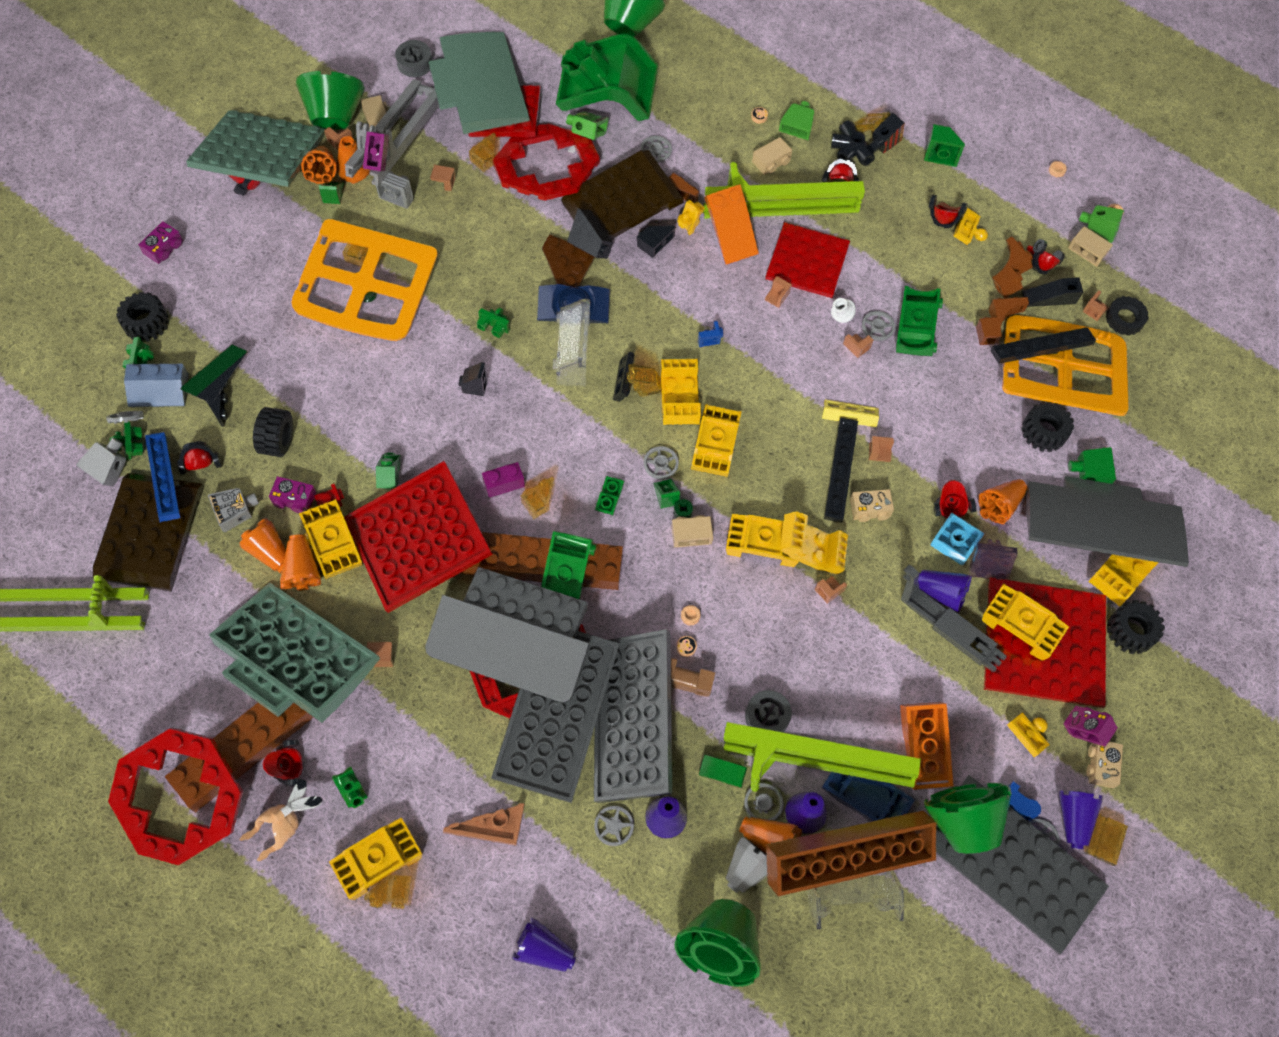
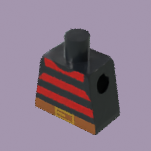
[868,113,905,154]

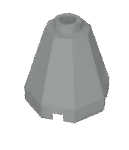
[725,837,767,893]

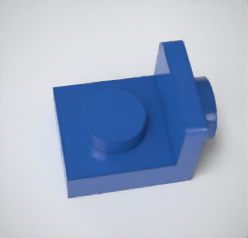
[698,321,723,347]

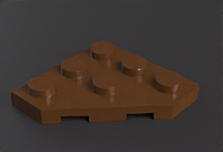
[542,234,596,287]

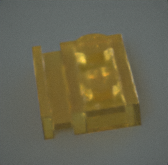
[854,112,890,132]
[1084,814,1128,866]

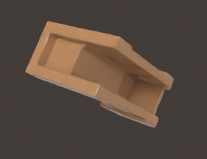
[671,658,715,697]

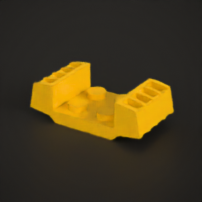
[660,359,701,425]
[691,404,742,477]
[299,499,363,580]
[779,511,848,574]
[726,514,799,567]
[1088,554,1159,607]
[982,584,1069,660]
[329,817,422,900]

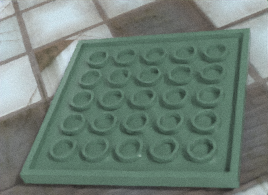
[186,110,325,187]

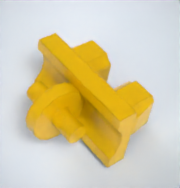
[677,200,705,235]

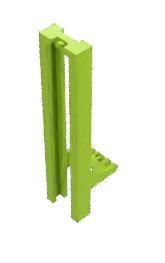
[703,162,865,219]
[0,575,149,632]
[724,722,921,792]

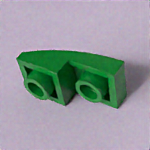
[595,476,625,516]
[699,755,747,788]

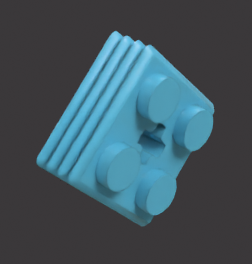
[930,513,984,565]

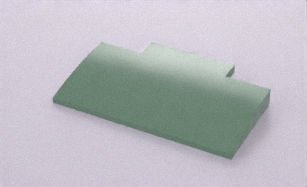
[428,32,530,134]
[209,583,380,723]

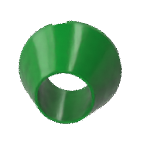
[604,0,665,38]
[296,71,365,129]
[924,783,1012,854]
[674,899,761,987]

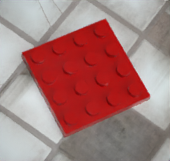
[468,85,541,137]
[765,222,850,298]

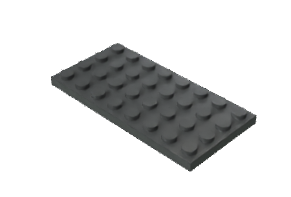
[594,629,672,803]
[491,631,620,803]
[936,775,1109,955]

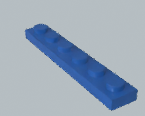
[145,432,180,522]

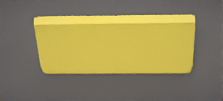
[822,400,879,427]

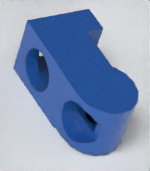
[1008,781,1041,821]

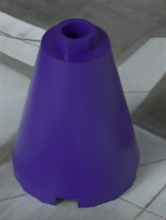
[918,570,972,612]
[1059,790,1103,850]
[785,792,827,834]
[645,796,687,838]
[512,917,576,972]

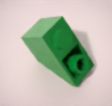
[376,452,401,489]

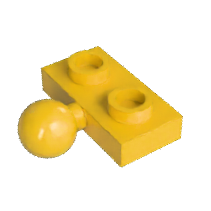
[953,208,988,245]
[1007,712,1050,757]

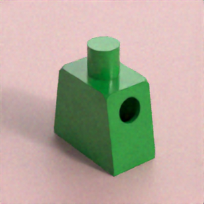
[1068,447,1116,484]

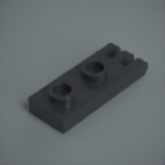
[613,352,634,402]

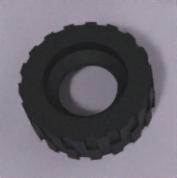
[1106,296,1149,336]

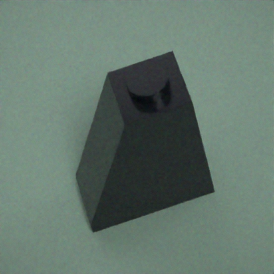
[567,208,613,259]

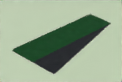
[180,345,248,403]

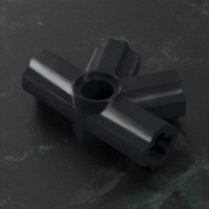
[831,120,875,166]

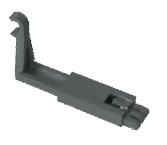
[901,565,1007,672]

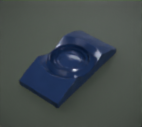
[537,284,610,324]
[822,772,915,822]

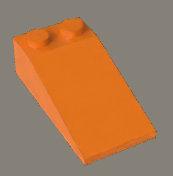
[704,184,759,265]
[900,702,954,790]

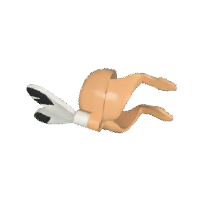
[240,780,323,861]

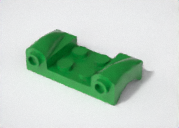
[896,286,943,357]
[541,531,597,600]

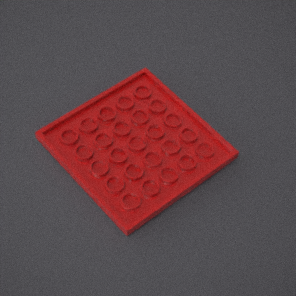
[344,461,493,613]
[984,577,1106,708]

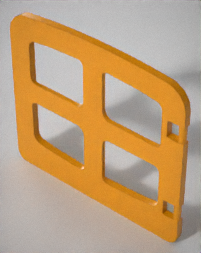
[291,219,438,341]
[1002,315,1129,416]

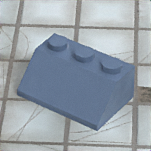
[124,364,189,407]

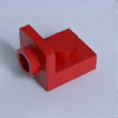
[314,483,344,507]

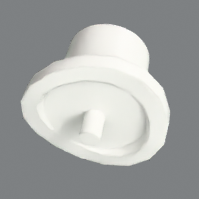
[831,298,856,323]

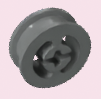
[395,40,432,77]
[745,690,792,733]

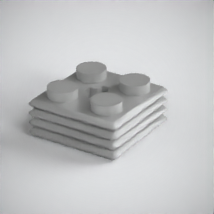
[373,171,414,209]

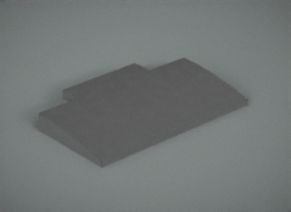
[1025,476,1189,567]

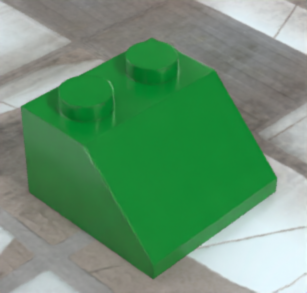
[924,124,965,167]

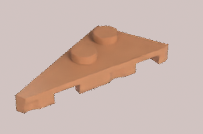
[443,803,525,846]

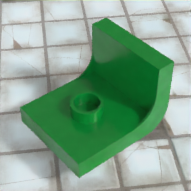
[555,34,658,121]

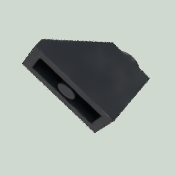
[637,225,676,258]
[459,362,488,396]

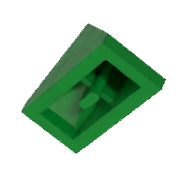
[319,181,344,204]
[653,479,680,509]

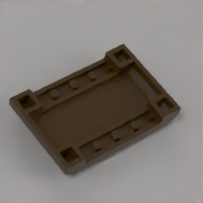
[561,150,684,240]
[93,473,204,592]

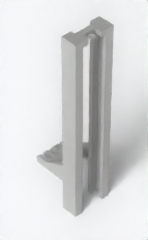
[345,79,439,186]

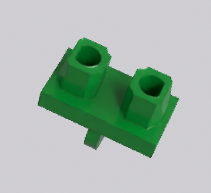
[476,307,510,338]
[122,337,155,369]
[109,422,143,460]
[332,766,368,808]

